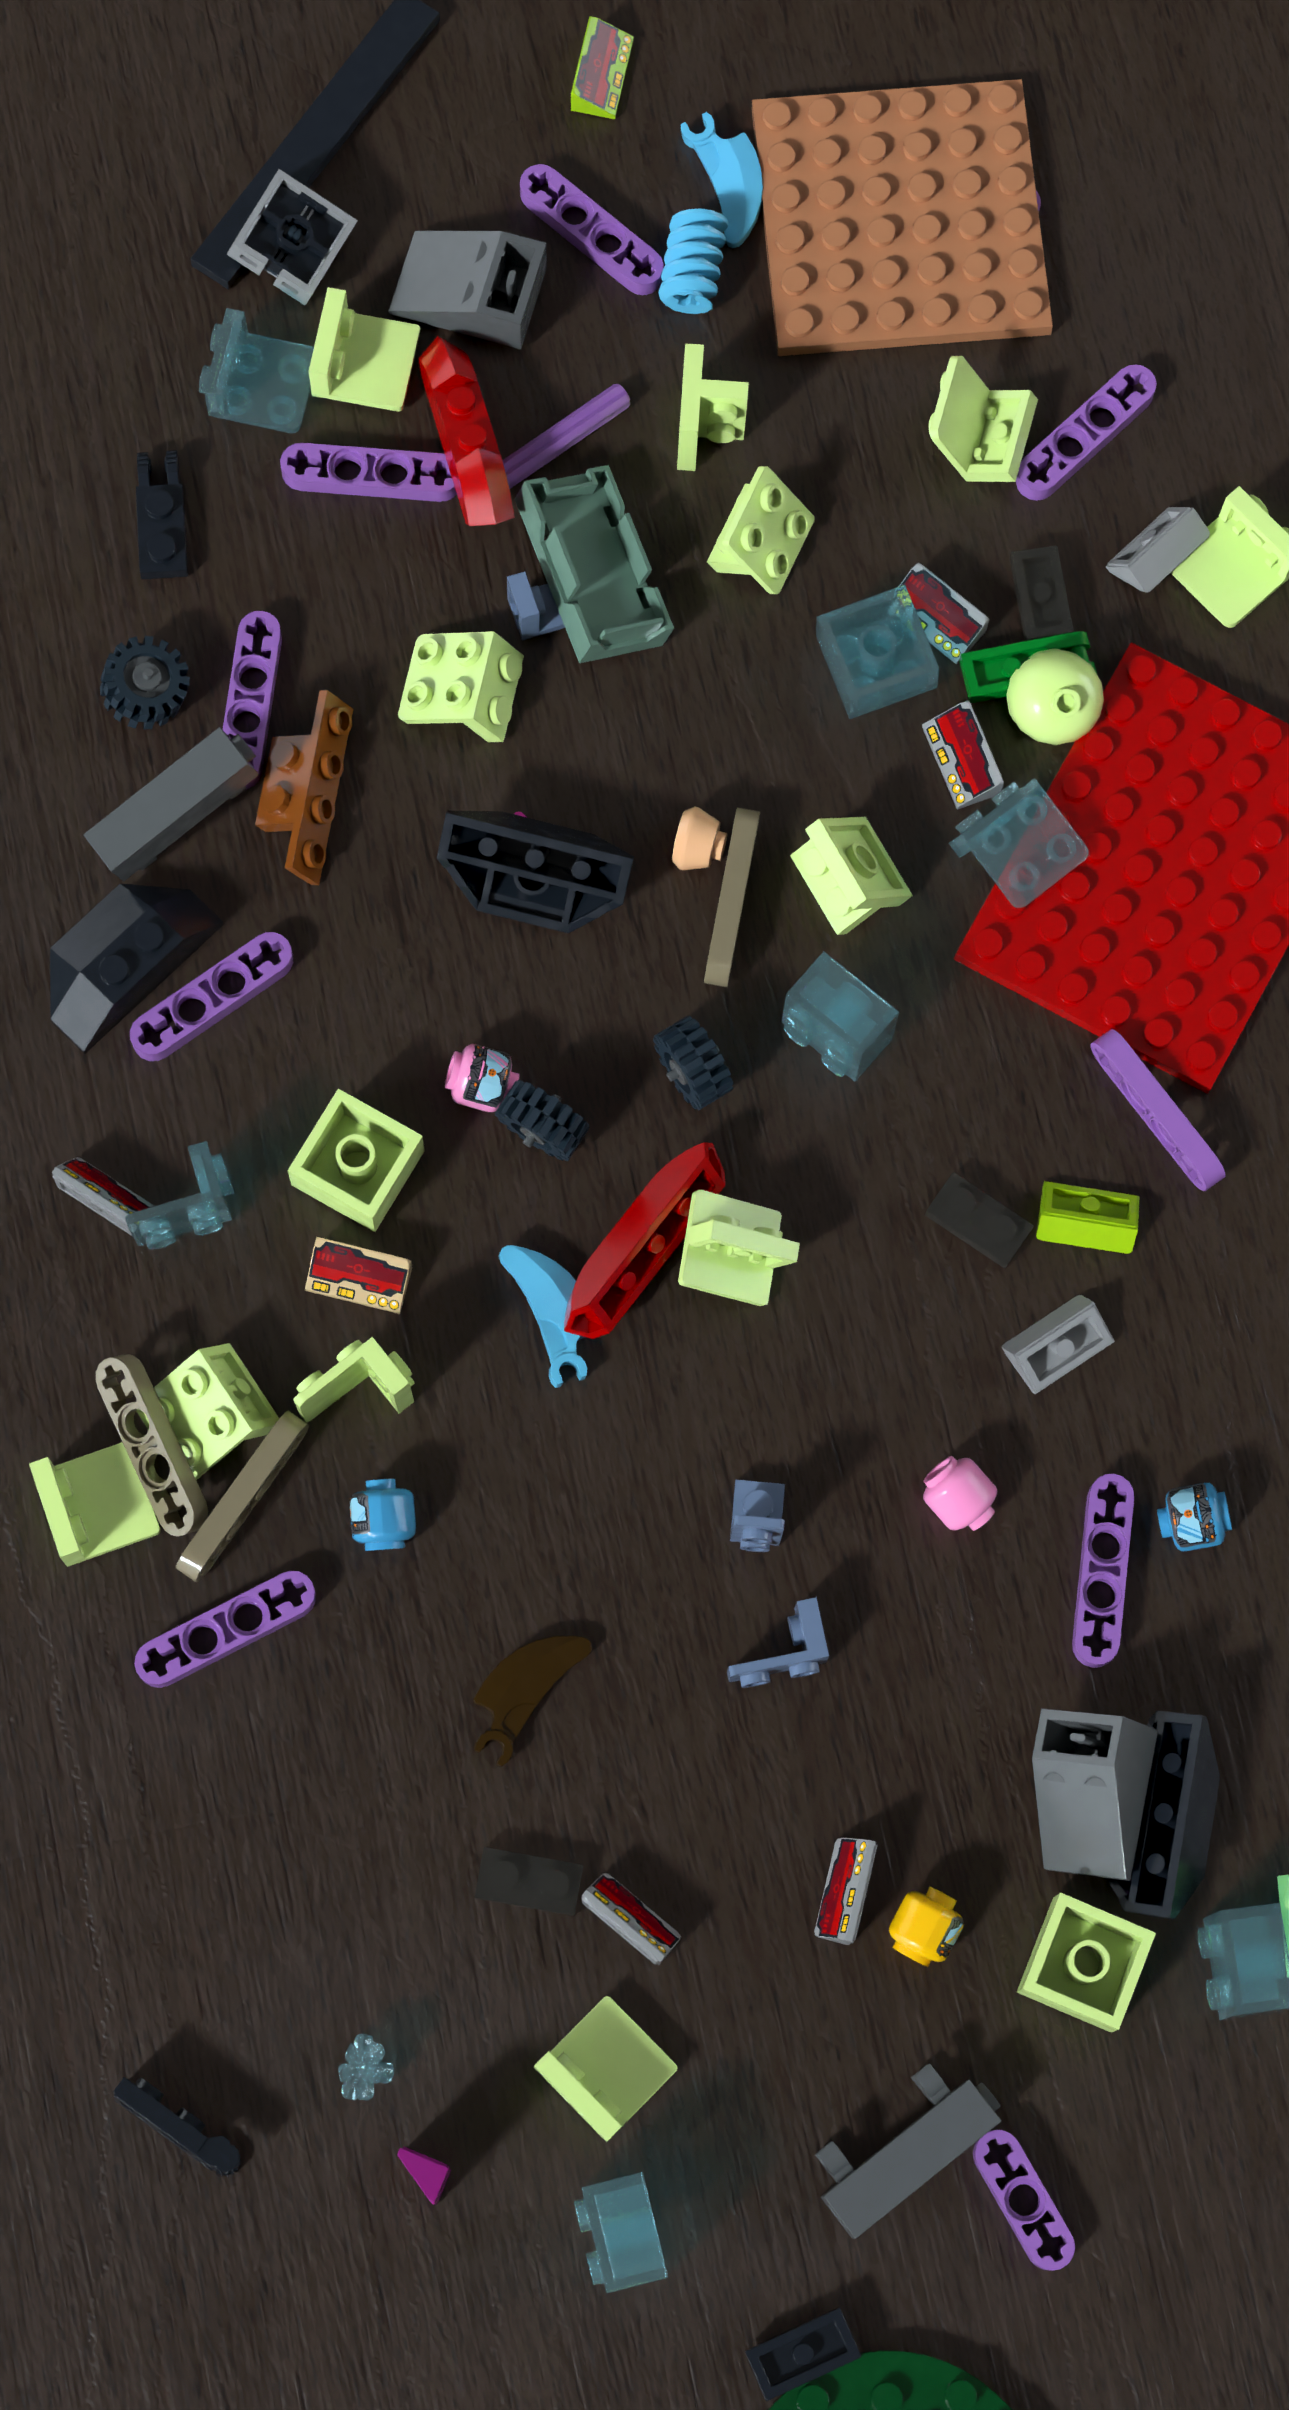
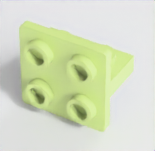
[707,466,815,594]
[678,1190,800,1306]

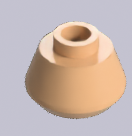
[672,806,727,870]

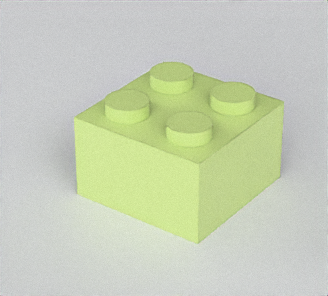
[288,1089,425,1232]
[1017,1893,1156,2032]

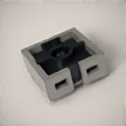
[227,169,358,305]

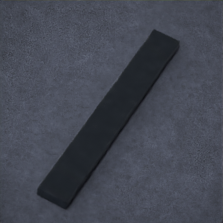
[190,0,440,290]

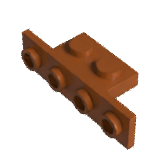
[255,690,353,885]

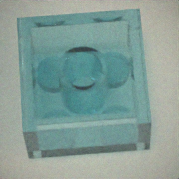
[816,585,939,720]
[781,951,899,1082]
[1198,1903,1289,2020]
[574,2172,668,2294]

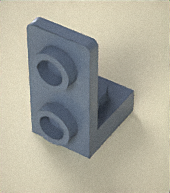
[507,571,565,641]
[730,1480,785,1552]
[727,1597,829,1688]

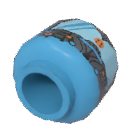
[349,1479,416,1551]
[1157,1483,1232,1551]

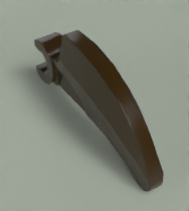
[473,1636,592,1767]

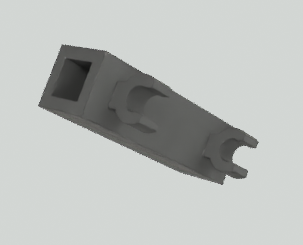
[83,727,259,881]
[815,2063,1001,2239]

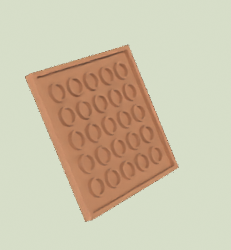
[752,79,1053,356]

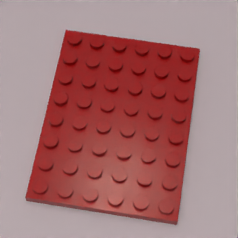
[954,642,1289,1094]

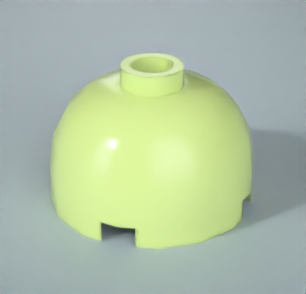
[1006,649,1104,745]

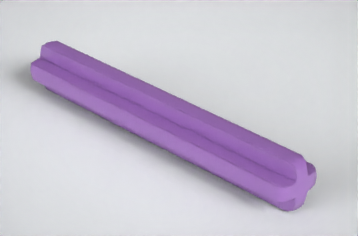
[502,384,631,489]

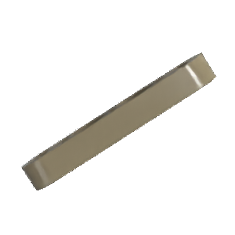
[704,807,760,987]
[95,1354,208,1536]
[176,1411,309,1582]

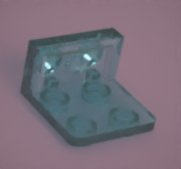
[199,308,314,433]
[948,778,1089,908]
[125,1141,234,1249]

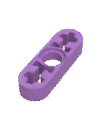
[973,2130,1075,2270]

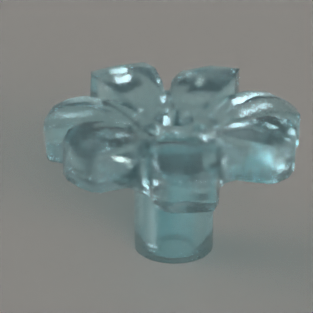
[338,2034,394,2101]

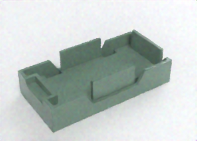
[514,465,674,663]

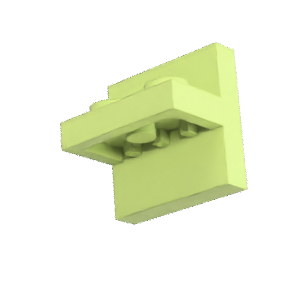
[677,343,749,471]
[790,817,913,935]

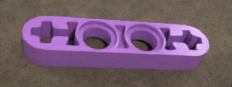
[520,164,664,295]
[1016,364,1157,501]
[280,443,457,502]
[223,611,282,790]
[130,932,293,1061]
[1091,1029,1225,1191]
[1072,1474,1134,1668]
[134,1571,316,1688]

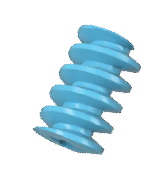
[658,208,729,314]

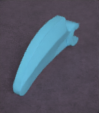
[681,112,763,248]
[499,1245,587,1388]

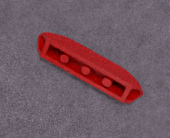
[418,336,515,526]
[564,1142,726,1339]

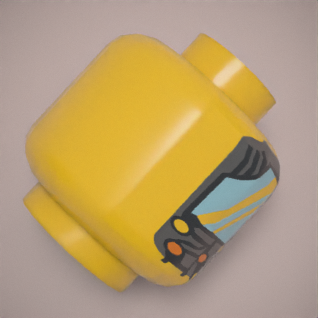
[889,1886,964,1967]

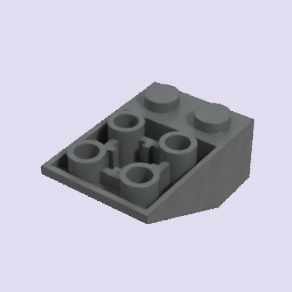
[389,231,547,349]
[1032,1709,1158,1881]

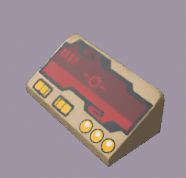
[305,1237,412,1314]

